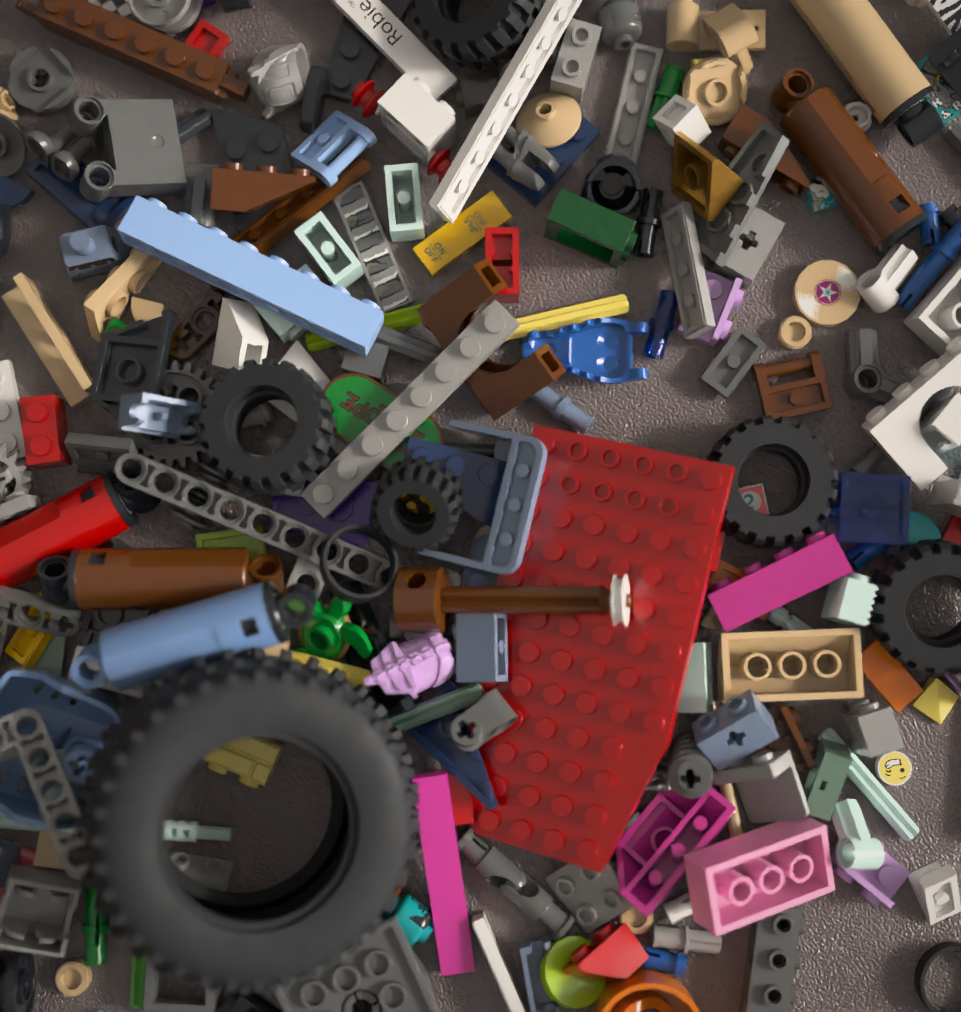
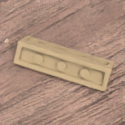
[1,272,94,409]

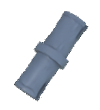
[528,386,595,435]

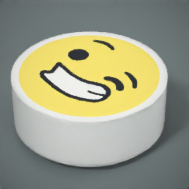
[875,751,912,786]

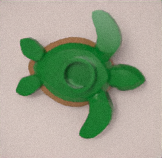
[288,596,372,661]

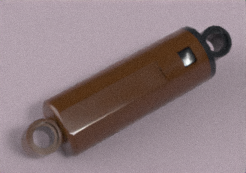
[37,547,285,611]

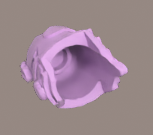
[363,632,455,699]

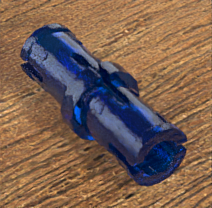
[642,290,678,360]

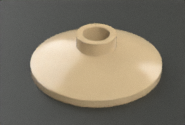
[516,92,581,149]

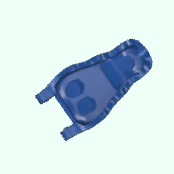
[522,317,648,384]

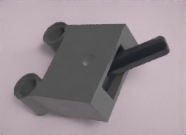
[69,95,213,202]

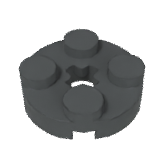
[7,47,78,117]

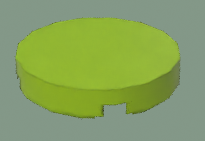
[540,936,606,1009]

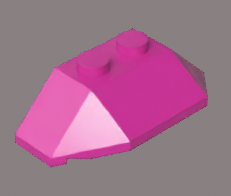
[616,787,736,917]

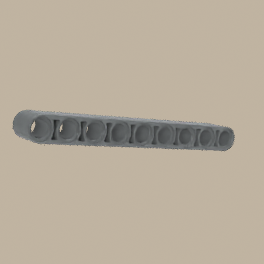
[115,453,401,593]

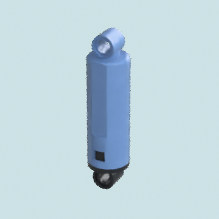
[70,580,316,691]

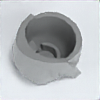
[247,43,310,119]

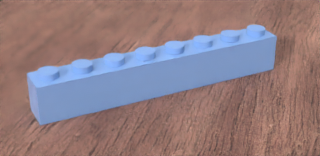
[117,195,384,358]

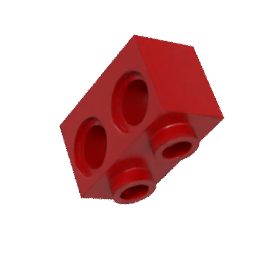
[485,227,520,303]

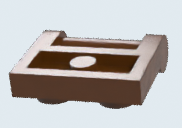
[751,350,833,419]

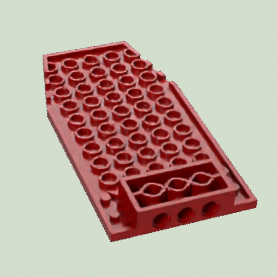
[470,424,735,873]

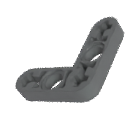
[0,585,83,662]

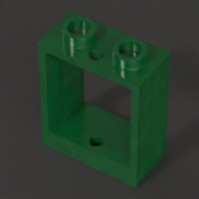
[544,188,638,269]

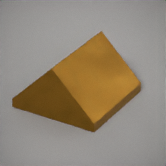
[671,131,744,222]

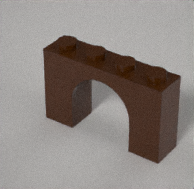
[416,258,567,421]

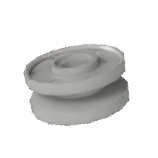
[128,0,203,34]

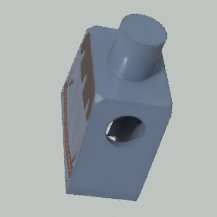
[59,225,130,282]

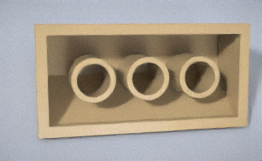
[716,628,864,703]

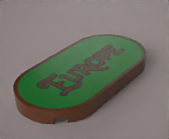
[323,373,444,470]

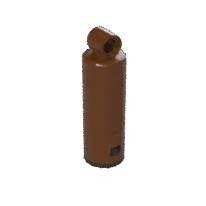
[771,67,928,255]

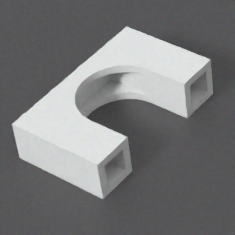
[861,336,961,491]

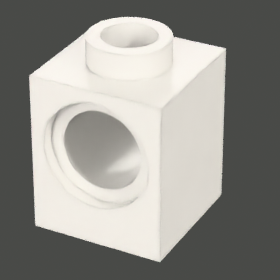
[653,94,711,147]

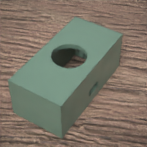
[803,738,852,821]

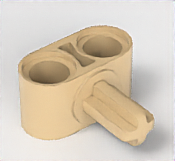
[702,3,758,75]

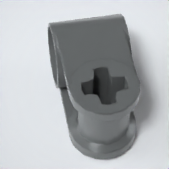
[451,689,518,752]

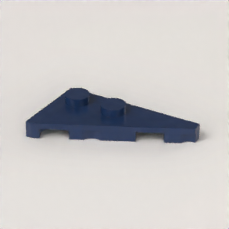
[406,679,498,811]

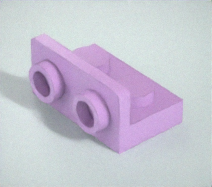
[676,270,744,347]
[830,849,911,908]

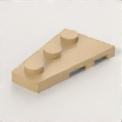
[83,247,162,344]

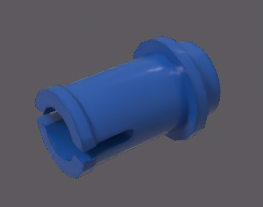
[919,202,943,247]
[845,530,891,571]
[642,945,687,979]

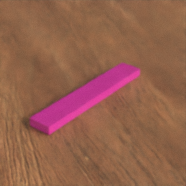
[412,770,476,976]

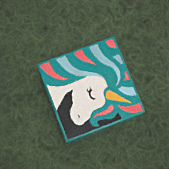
[804,177,840,215]

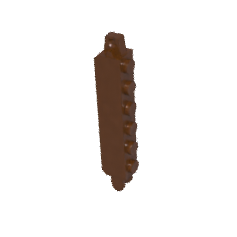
[15,0,251,105]

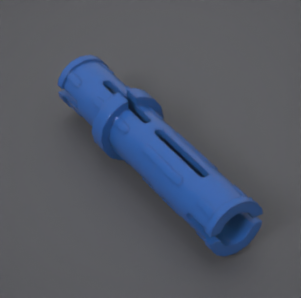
[896,218,961,312]

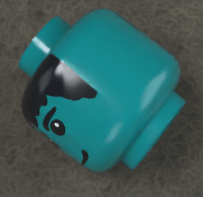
[381,894,434,946]

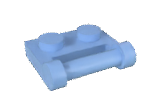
[290,110,377,187]

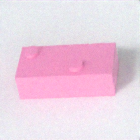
[683,816,835,936]

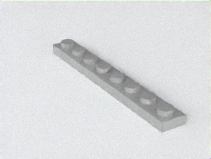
[301,299,520,519]

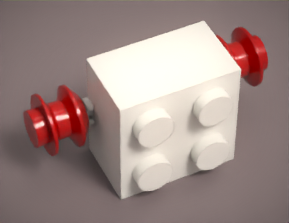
[351,72,457,185]

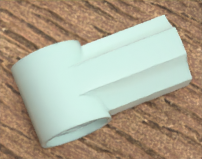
[831,799,884,870]

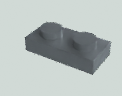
[699,325,767,400]

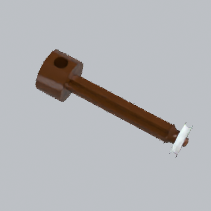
[393,567,632,632]

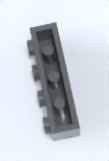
[739,905,806,1012]

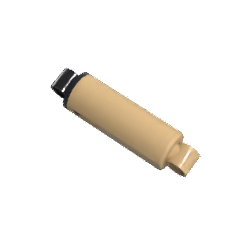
[790,0,944,148]

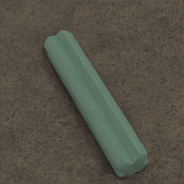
[388,682,485,732]

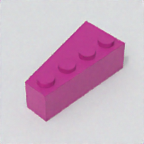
[707,531,853,632]

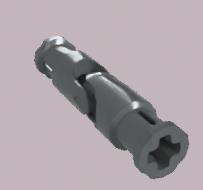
[457,826,575,941]

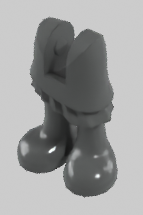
[24,92,107,182]
[461,123,560,191]

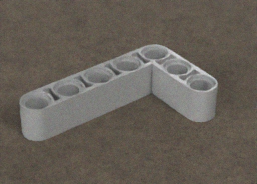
[0,709,90,880]

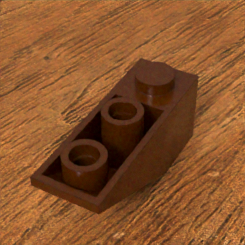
[717,104,811,198]
[210,162,318,213]

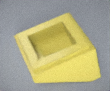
[911,677,959,725]

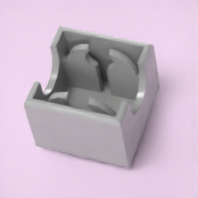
[0,863,82,958]

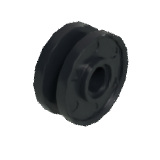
[0,950,36,1012]

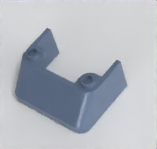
[418,419,547,575]

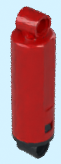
[0,467,161,589]

